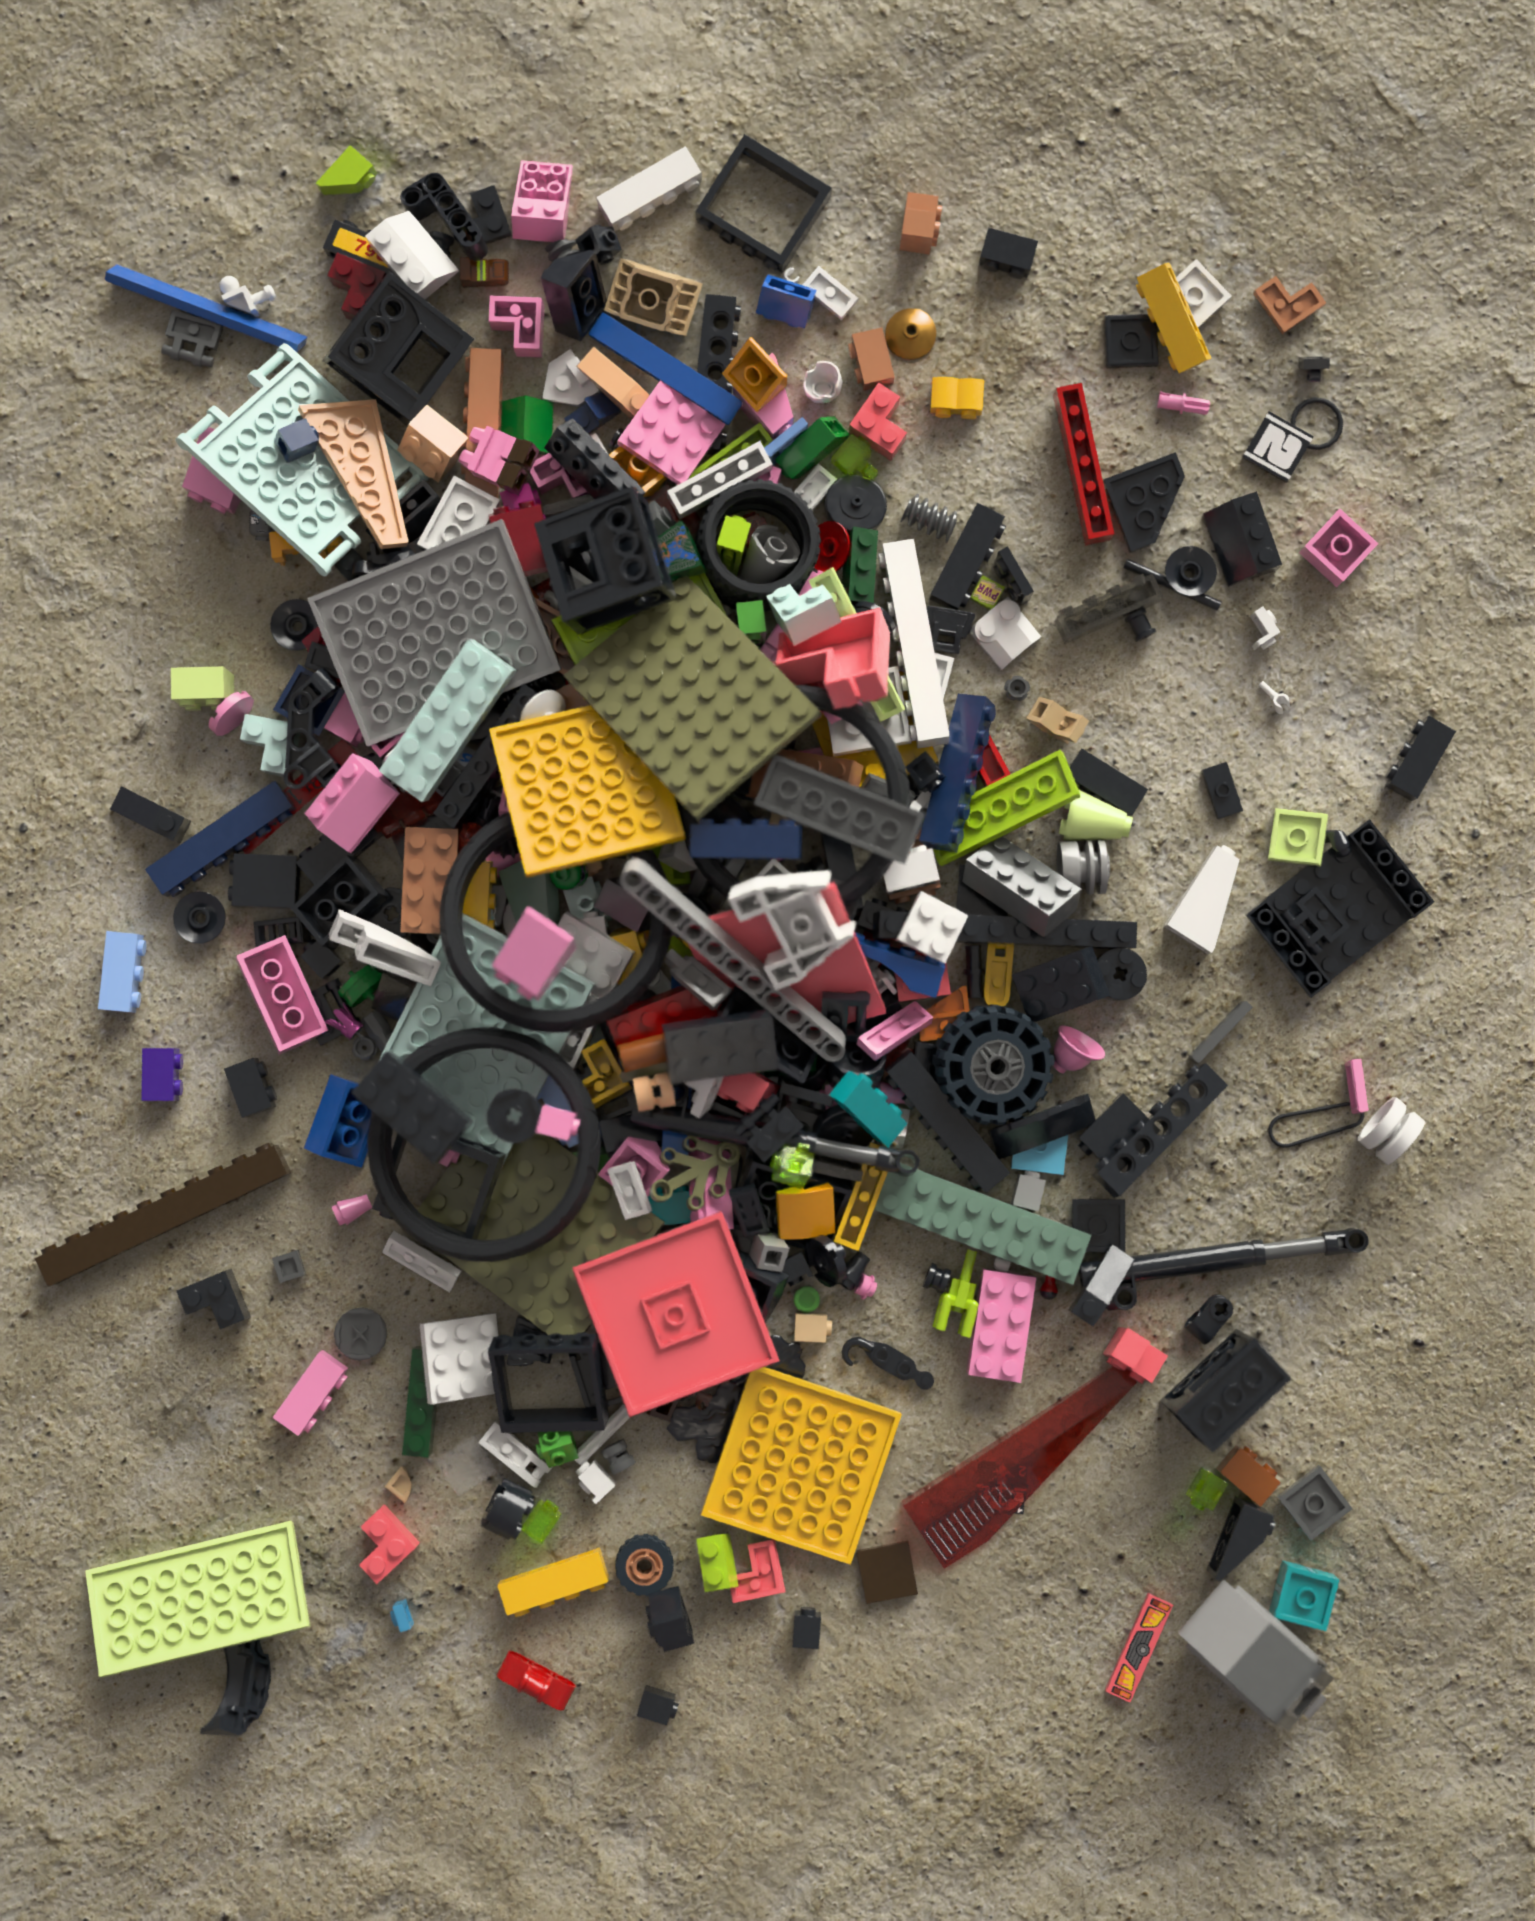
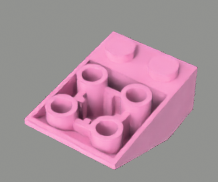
[511,161,572,242]

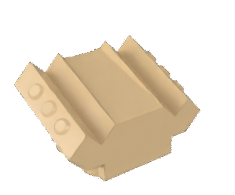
[604,258,703,336]

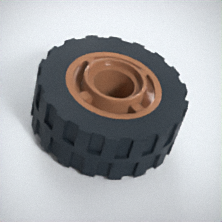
[615,1533,674,1596]

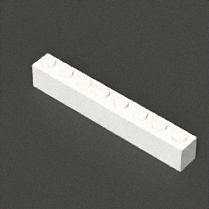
[878,539,950,748]

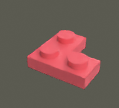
[730,1539,785,1603]

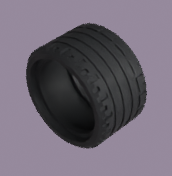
[695,479,821,612]

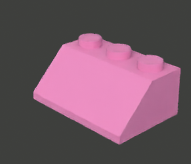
[304,753,400,853]

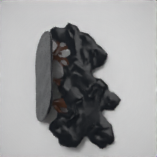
[667,1335,806,1464]

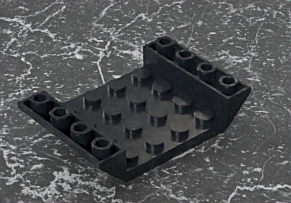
[1245,819,1435,998]

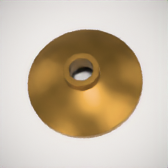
[885,308,936,360]

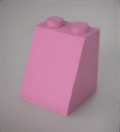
[733,353,793,440]
[182,427,241,514]
[492,907,576,1001]

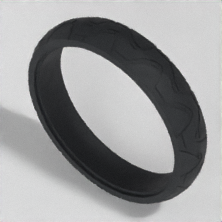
[678,685,910,906]
[439,811,673,1033]
[367,1027,601,1262]

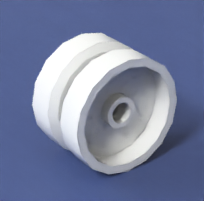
[1357,1097,1425,1165]

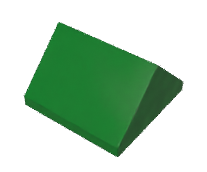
[501,395,554,455]

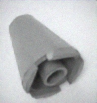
[739,525,800,584]

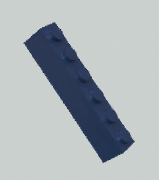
[919,693,996,853]
[145,781,297,897]

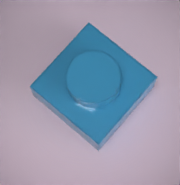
[390,1599,414,1632]

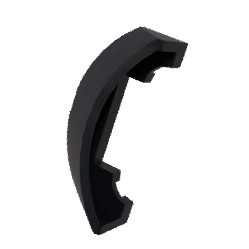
[988,1094,1096,1159]
[200,1639,271,1736]

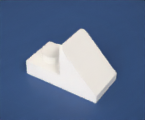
[683,1077,724,1118]

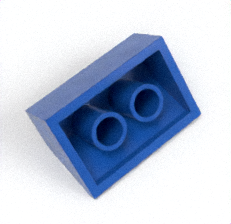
[304,1074,372,1168]

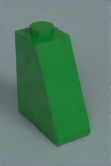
[775,416,851,479]

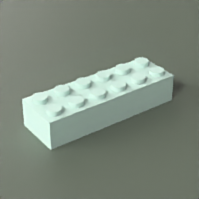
[379,639,517,802]

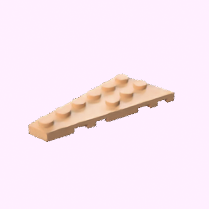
[298,399,408,549]

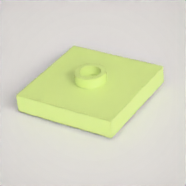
[1268,808,1328,867]

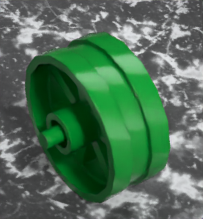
[338,964,386,1008]

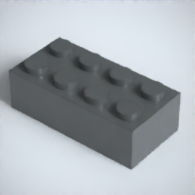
[962,836,1081,937]

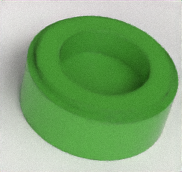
[794,1286,820,1313]

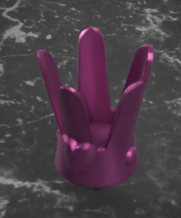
[325,1002,364,1040]

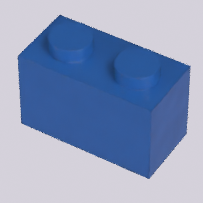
[756,275,817,329]

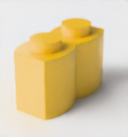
[930,377,984,419]

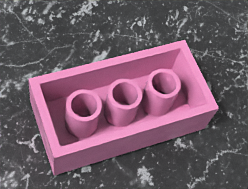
[966,1268,1036,1383]

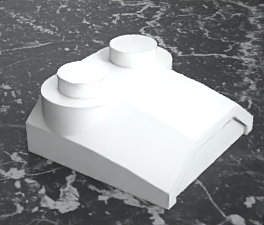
[969,597,1041,671]

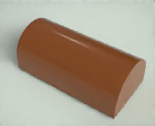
[617,1034,666,1072]

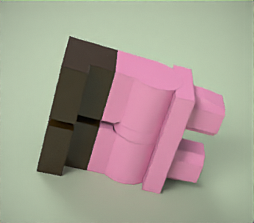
[458,426,539,496]

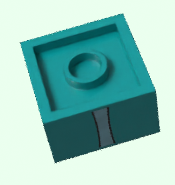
[1269,1560,1340,1632]

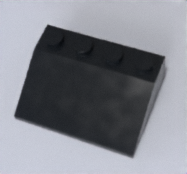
[732,1148,853,1249]

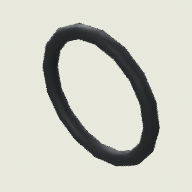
[1290,397,1343,450]

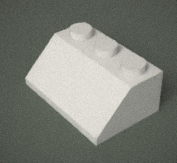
[365,211,459,299]

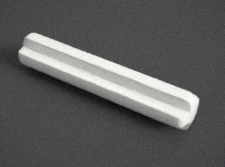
[575,1404,629,1465]

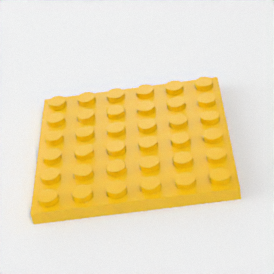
[489,705,685,878]
[700,1367,902,1565]

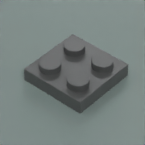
[1277,1465,1353,1541]

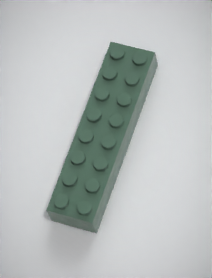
[874,1163,1091,1285]

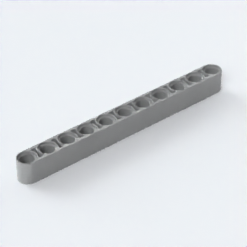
[621,858,846,1062]

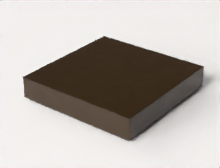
[856,1540,918,1604]

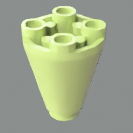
[1059,790,1133,841]

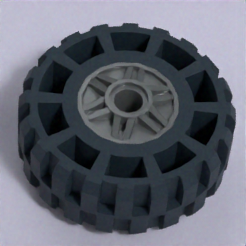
[932,1004,1054,1125]

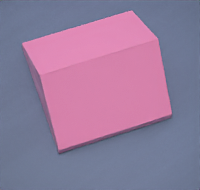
[598,1136,670,1197]

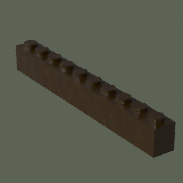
[35,1143,291,1287]

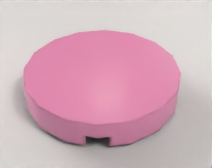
[209,691,254,736]

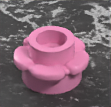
[854,1274,877,1299]

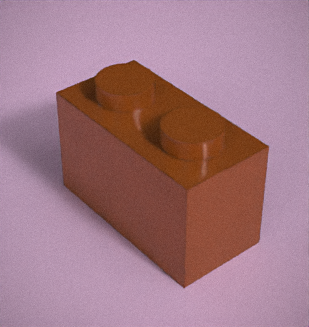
[1216,1445,1281,1507]

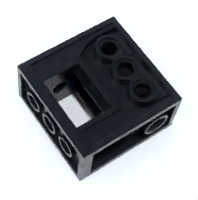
[322,272,474,425]
[534,486,677,635]
[1160,1329,1292,1453]

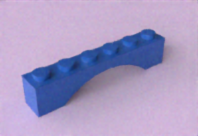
[855,932,945,998]

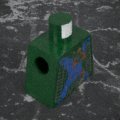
[658,521,707,583]

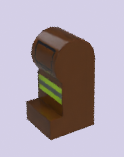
[460,257,509,288]

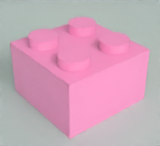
[1299,509,1378,587]

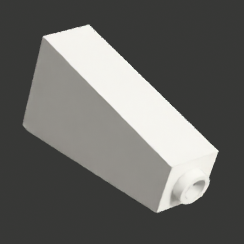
[1164,845,1240,954]

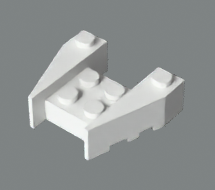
[728,871,855,991]

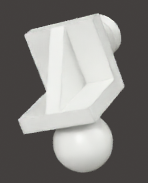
[220,276,276,317]

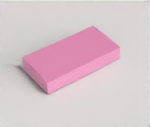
[1345,1059,1368,1114]

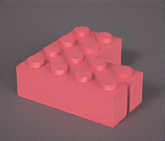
[776,608,890,709]

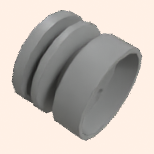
[1056,840,1110,894]

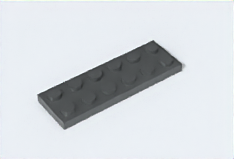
[754,755,926,865]

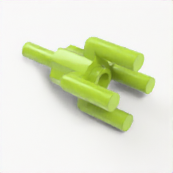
[932,1249,979,1338]

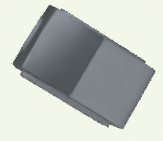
[1178,1579,1334,1731]

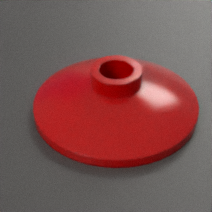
[814,521,850,572]

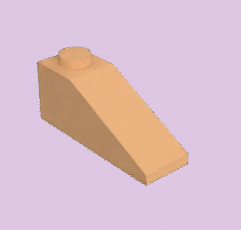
[576,347,650,420]

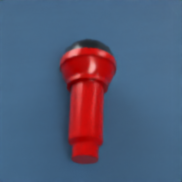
[1040,1275,1058,1300]

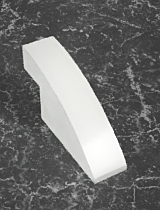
[329,910,441,987]

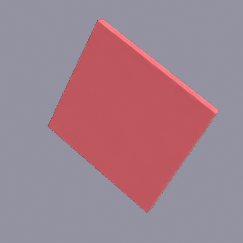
[688,883,886,1030]
[572,1211,779,1418]

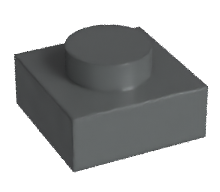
[272,1250,306,1283]

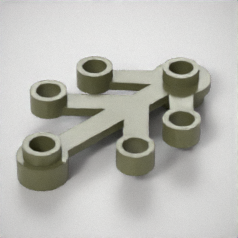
[649,1136,740,1211]

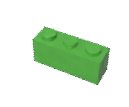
[736,600,766,650]

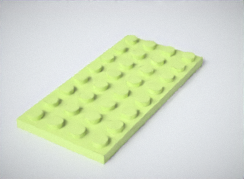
[86,1521,310,1677]

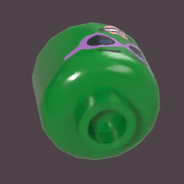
[550,864,588,890]

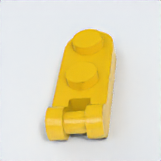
[983,944,1014,1007]

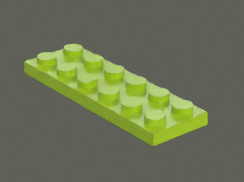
[923,750,1081,866]

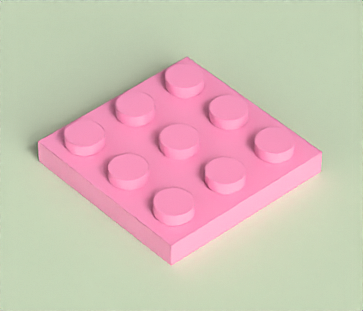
[617,380,725,485]

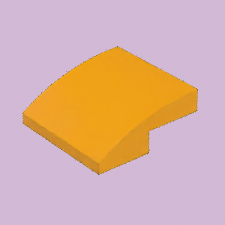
[776,1183,835,1239]

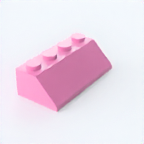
[236,935,328,1055]

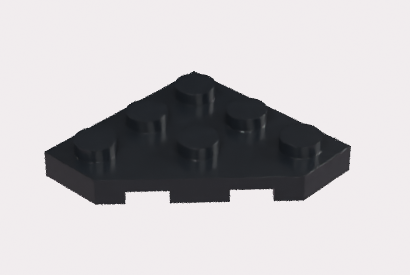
[1103,452,1185,553]

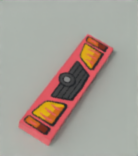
[1105,1593,1173,1702]

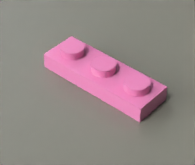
[857,1001,933,1061]

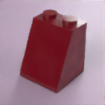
[489,500,548,577]

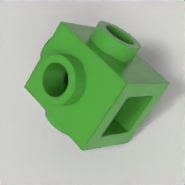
[536,1431,579,1468]

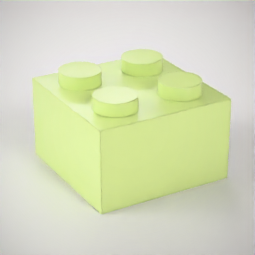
[171,666,234,711]

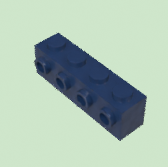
[690,819,802,859]

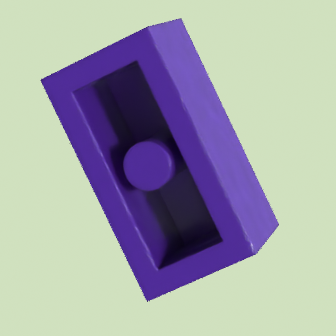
[141,1048,183,1101]

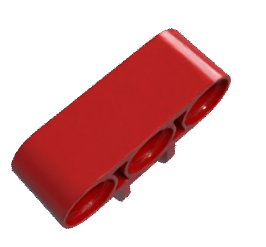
[496,1650,576,1711]

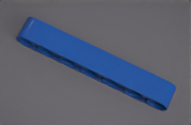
[588,312,743,425]

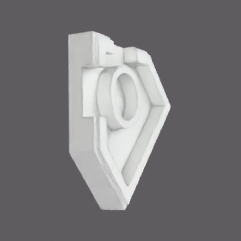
[542,349,600,407]

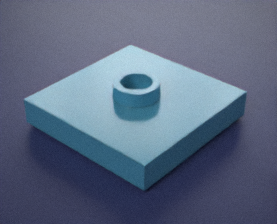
[1011,1117,1068,1175]

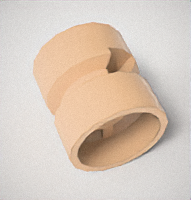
[633,1072,676,1112]

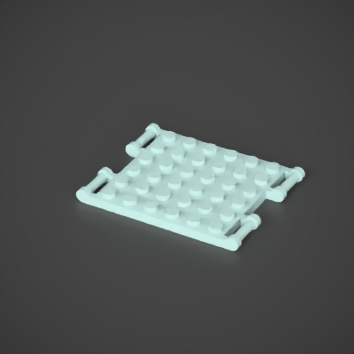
[176,343,429,576]

